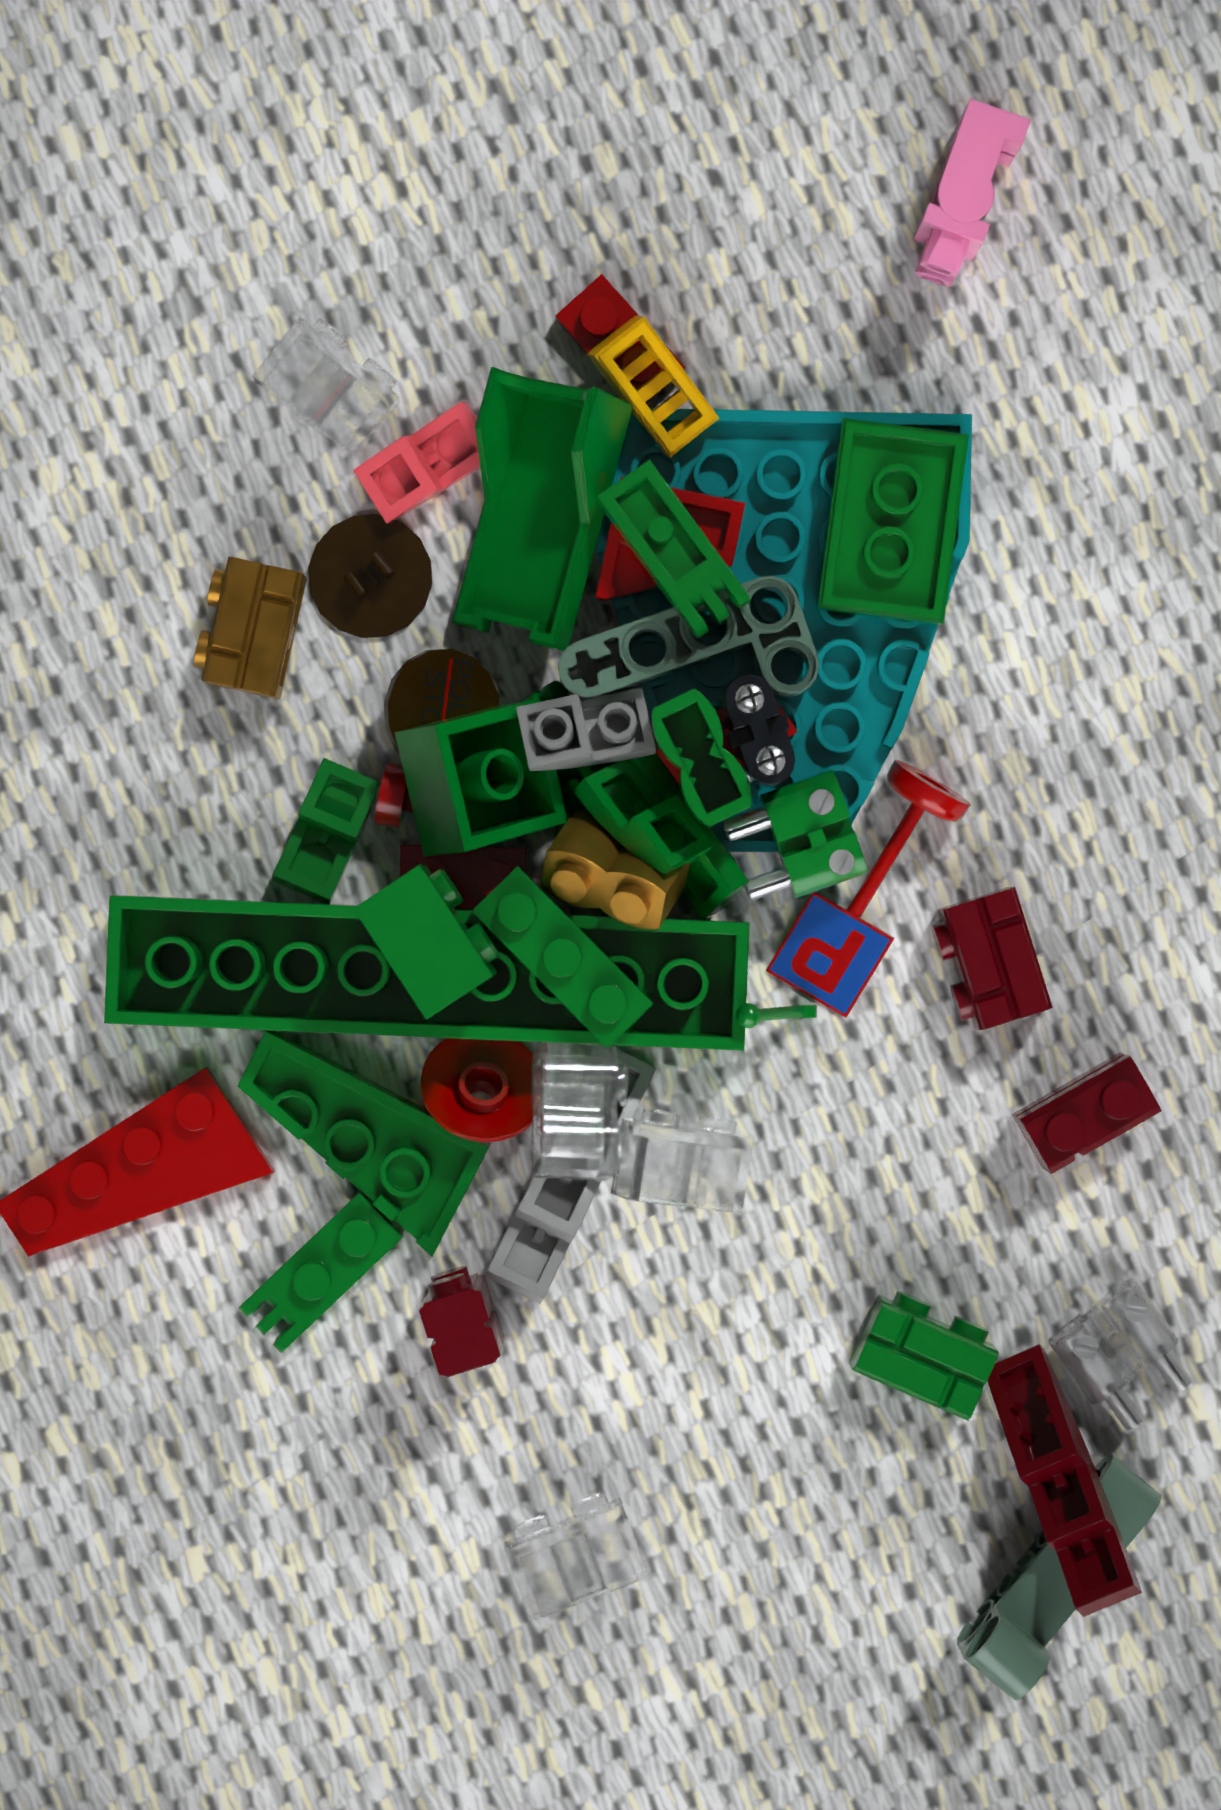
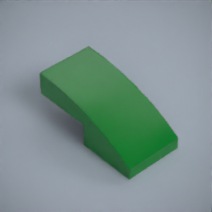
[272,758,381,904]
[573,759,714,874]

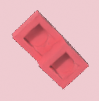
[353,401,480,523]

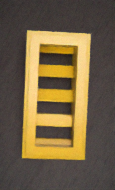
[587,316,719,457]

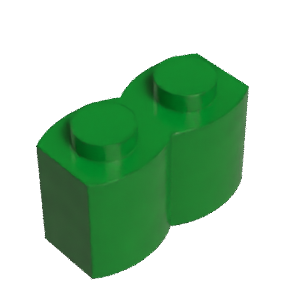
[652,689,752,828]

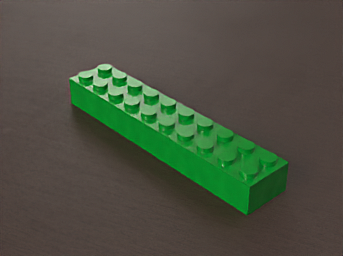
[104,895,750,1051]

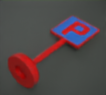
[766,760,971,1018]

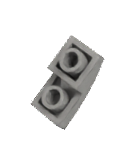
[516,687,656,771]

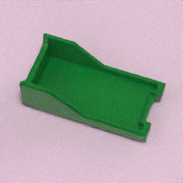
[452,367,633,652]

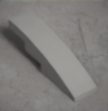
[484,1045,657,1304]

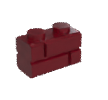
[931,887,1053,1030]
[1011,1053,1162,1174]
[419,1266,504,1378]

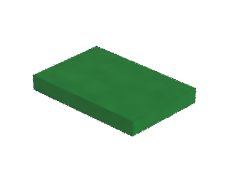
[817,418,969,625]

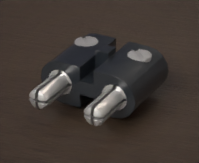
[720,674,795,788]

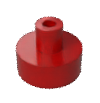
[374,762,413,829]

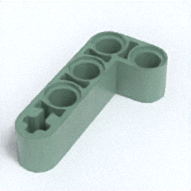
[558,576,819,700]
[957,1455,1161,1700]

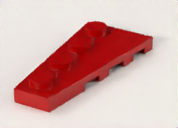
[0,1066,275,1257]

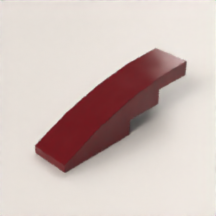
[987,1344,1142,1617]

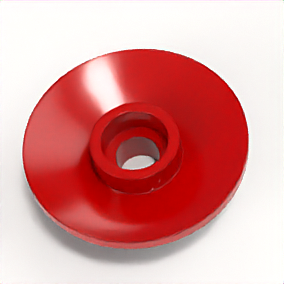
[420,1038,546,1142]

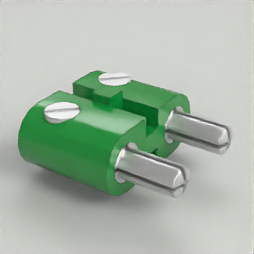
[724,770,868,901]

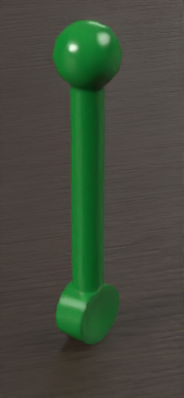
[736,1003,817,1029]

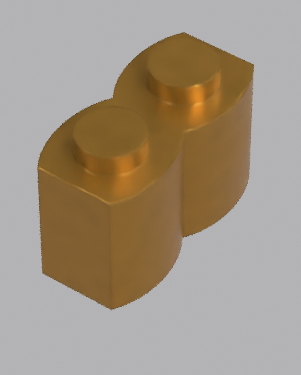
[541,809,690,929]

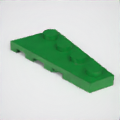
[237,1030,491,1257]

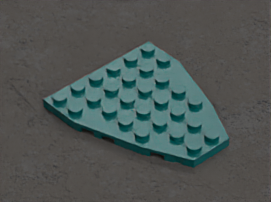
[595,408,972,853]

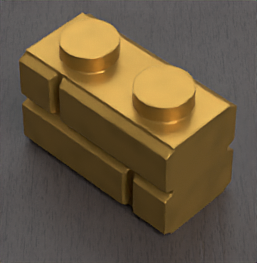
[194,556,307,700]

